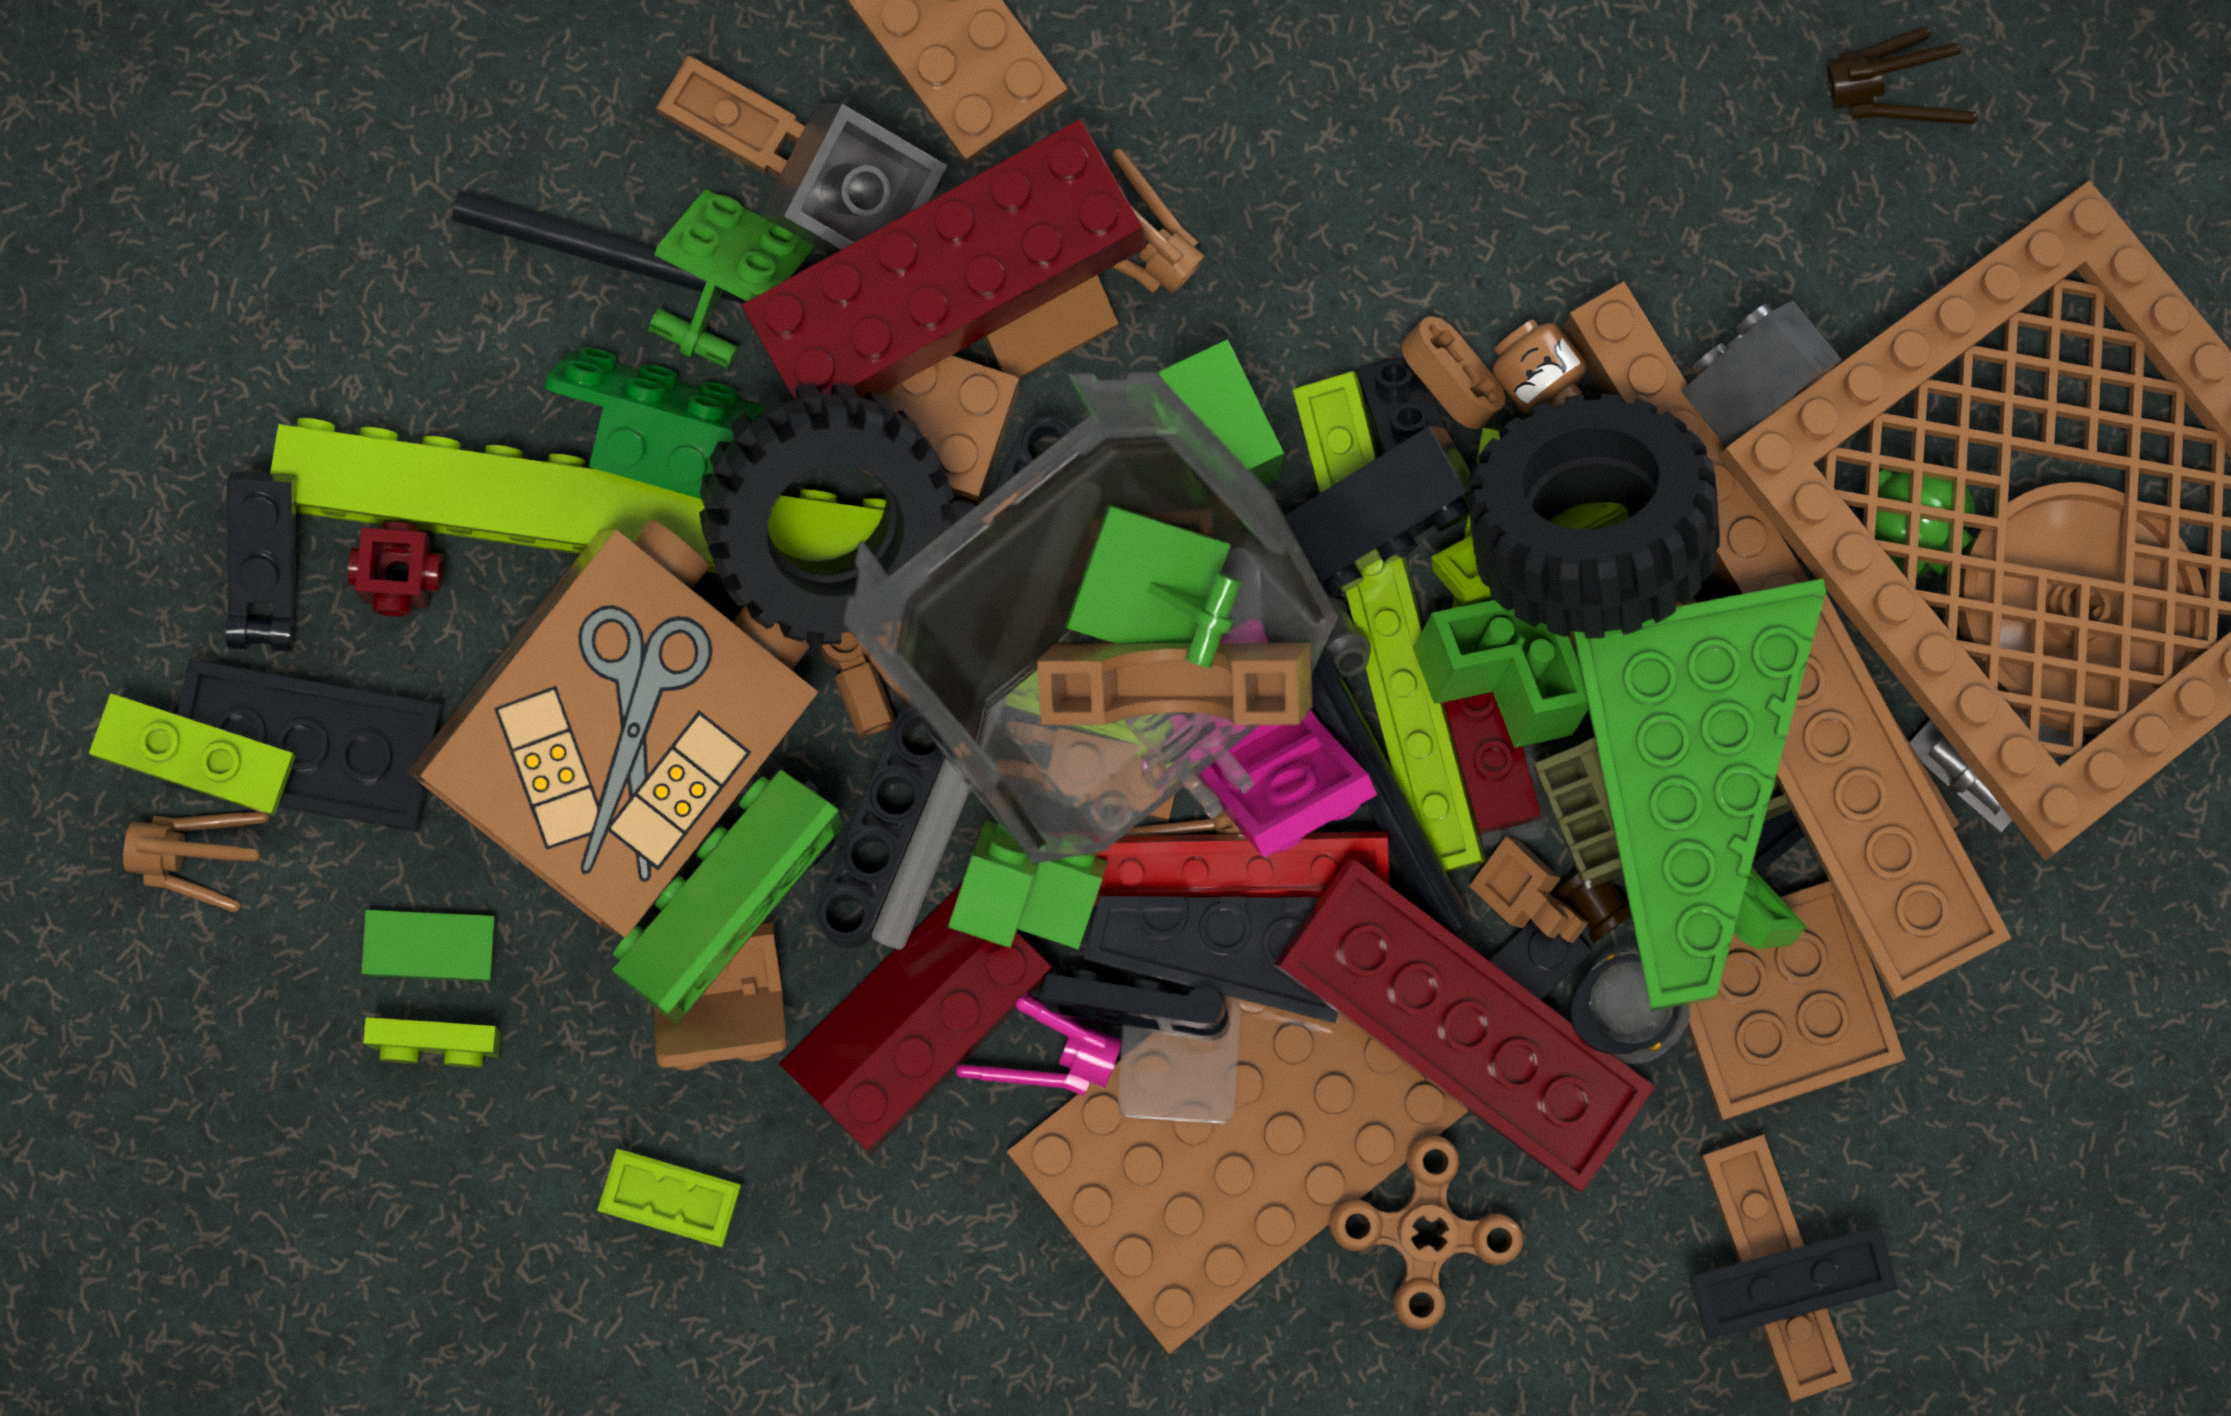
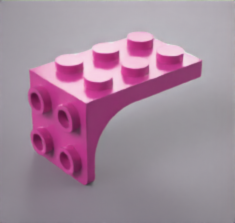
[1165,620,1377,858]

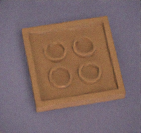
[1682,881,1906,1122]

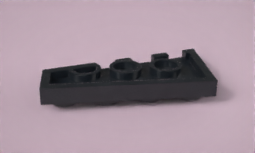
[1084,896,1338,1024]

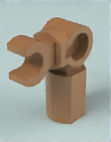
[819,618,896,739]

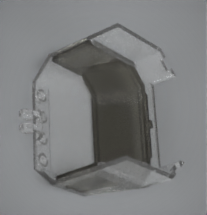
[844,372,1338,864]

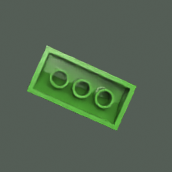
[612,770,843,1026]

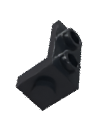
[1357,357,1444,455]

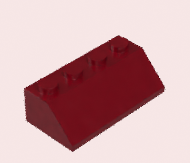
[779,884,1052,1156]

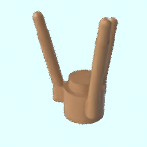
[1112,149,1205,295]
[123,811,270,912]

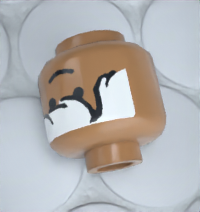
[1493,319,1587,414]

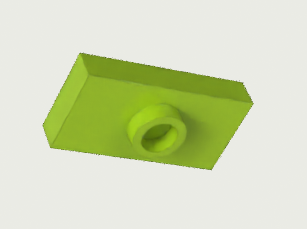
[597,1148,742,1248]

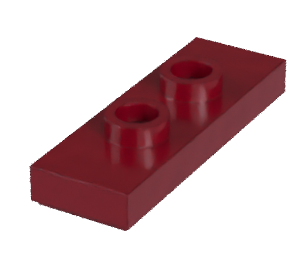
[1443,692,1541,835]

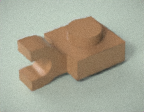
[1469,836,1588,943]

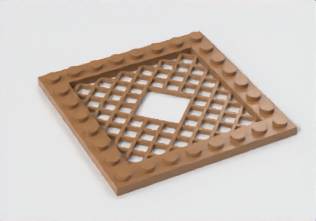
[1718,180,2231,861]

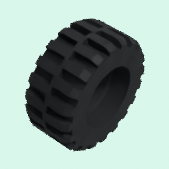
[699,383,957,645]
[1467,394,1720,639]

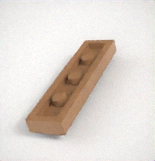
[1700,1134,1853,1403]

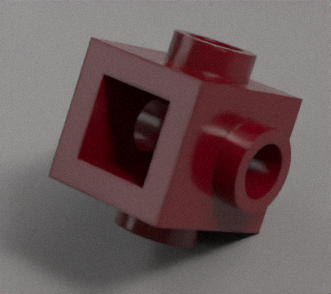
[348,522,443,617]

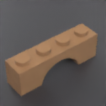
[1037,643,1313,725]

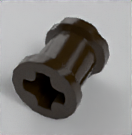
[1555,874,1631,943]

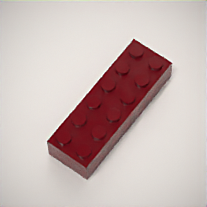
[741,119,1146,399]

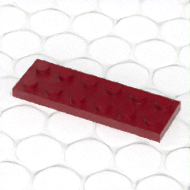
[1273,859,1655,1192]

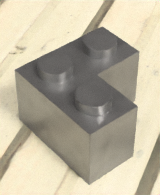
[1681,301,1842,447]

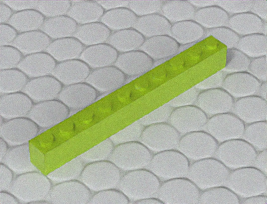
[270,418,886,573]

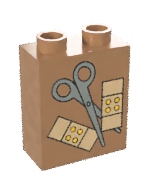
[407,519,818,938]

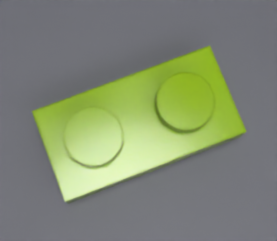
[363,1017,501,1068]

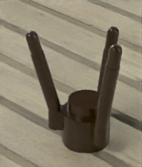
[1827,27,1978,124]

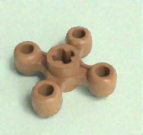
[1329,1135,1523,1330]

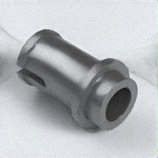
[1308,597,1371,677]

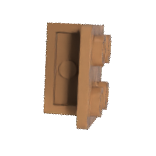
[654,922,787,1070]

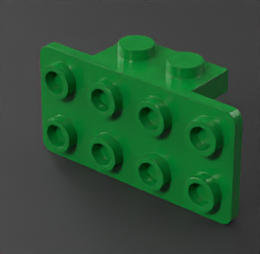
[544,347,784,499]

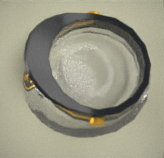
[1570,950,1692,1064]

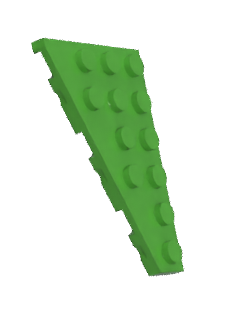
[1573,579,1826,1012]

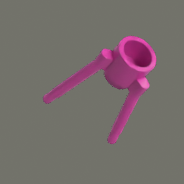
[955,996,1123,1096]

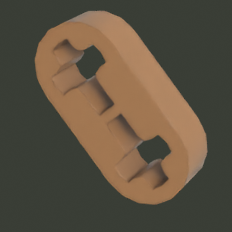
[1401,316,1506,429]

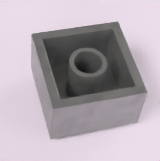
[760,103,947,256]

